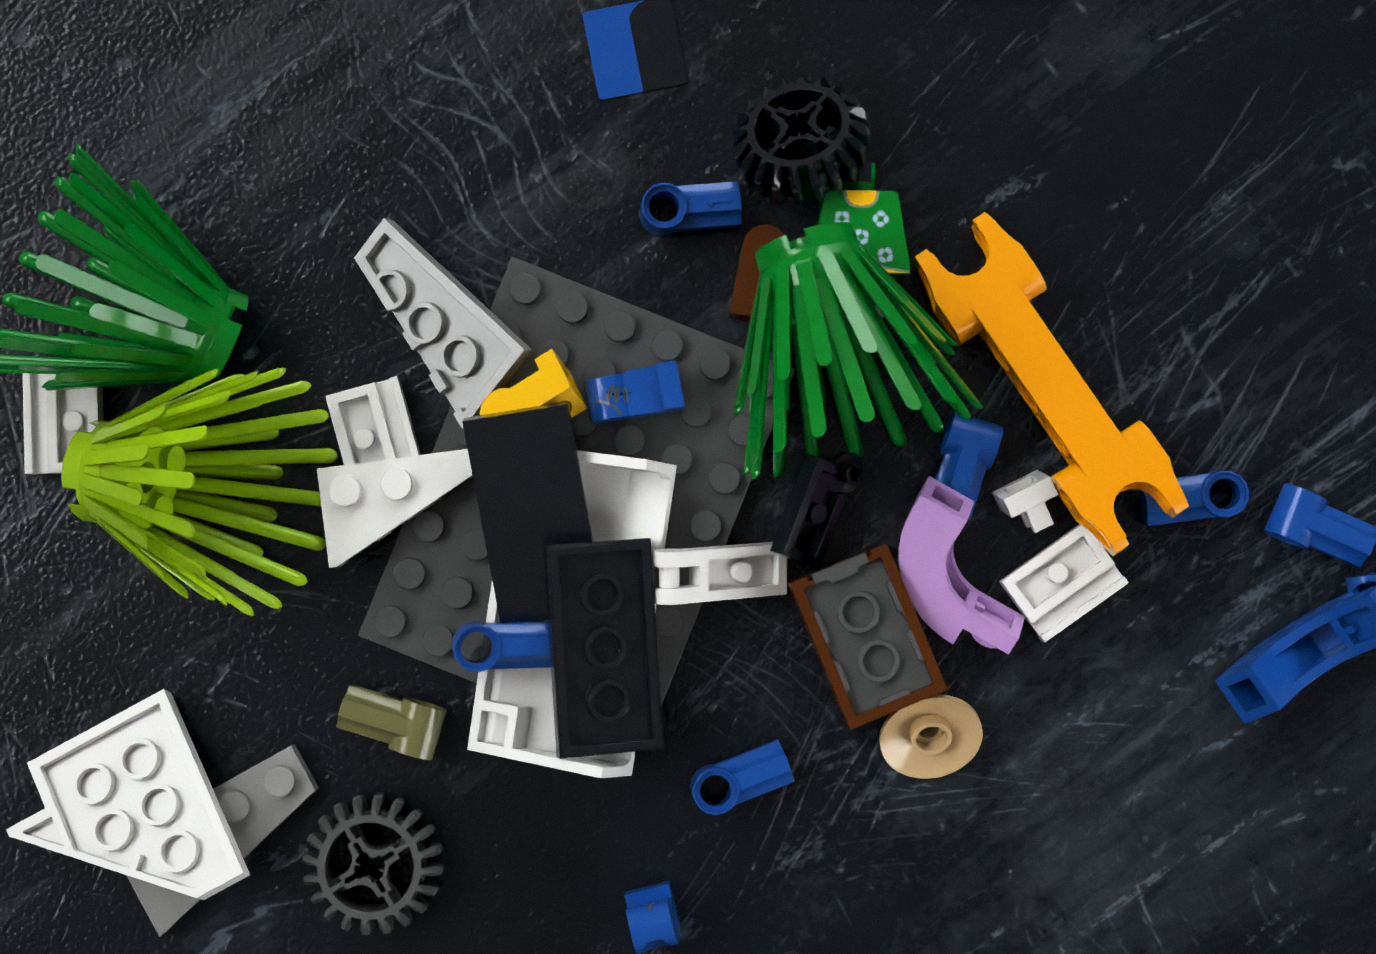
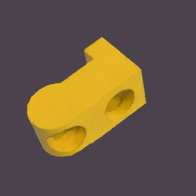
[479,349,588,418]

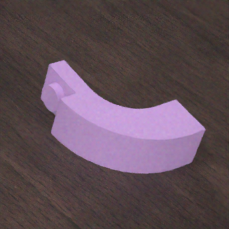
[898,476,1025,655]

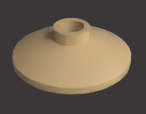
[879,694,983,779]

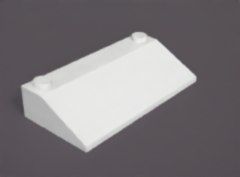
[467,450,677,778]

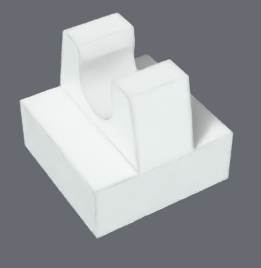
[992,470,1058,533]

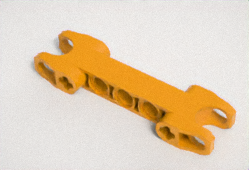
[914,212,1189,556]

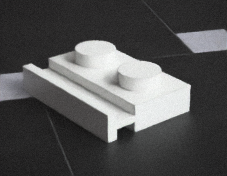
[22,373,104,475]
[325,376,421,465]
[999,524,1129,642]

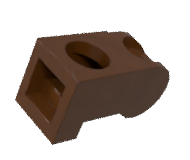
[729,224,784,326]

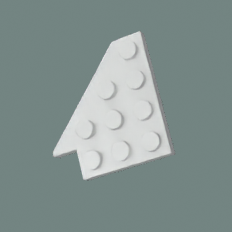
[6,689,250,900]

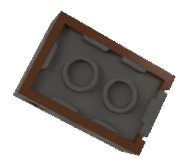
[787,543,948,730]

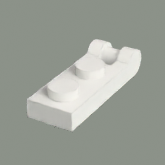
[653,542,787,605]

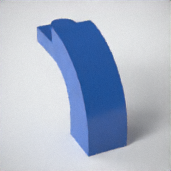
[1215,586,1376,724]

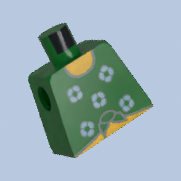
[817,162,910,279]

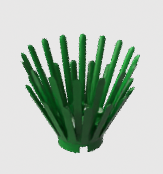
[0,143,248,391]
[734,222,984,480]

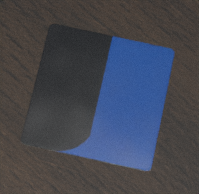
[582,0,687,100]

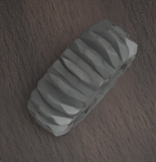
[302,793,444,935]

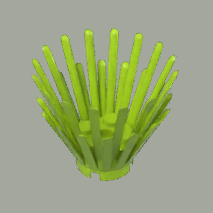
[61,368,338,616]

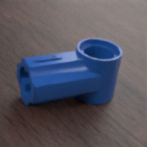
[639,181,742,237]
[935,411,1004,520]
[1139,471,1249,526]
[1264,484,1376,568]
[451,621,551,672]
[690,739,795,815]

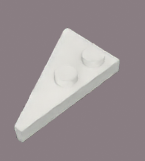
[317,449,473,568]

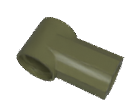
[336,684,447,760]

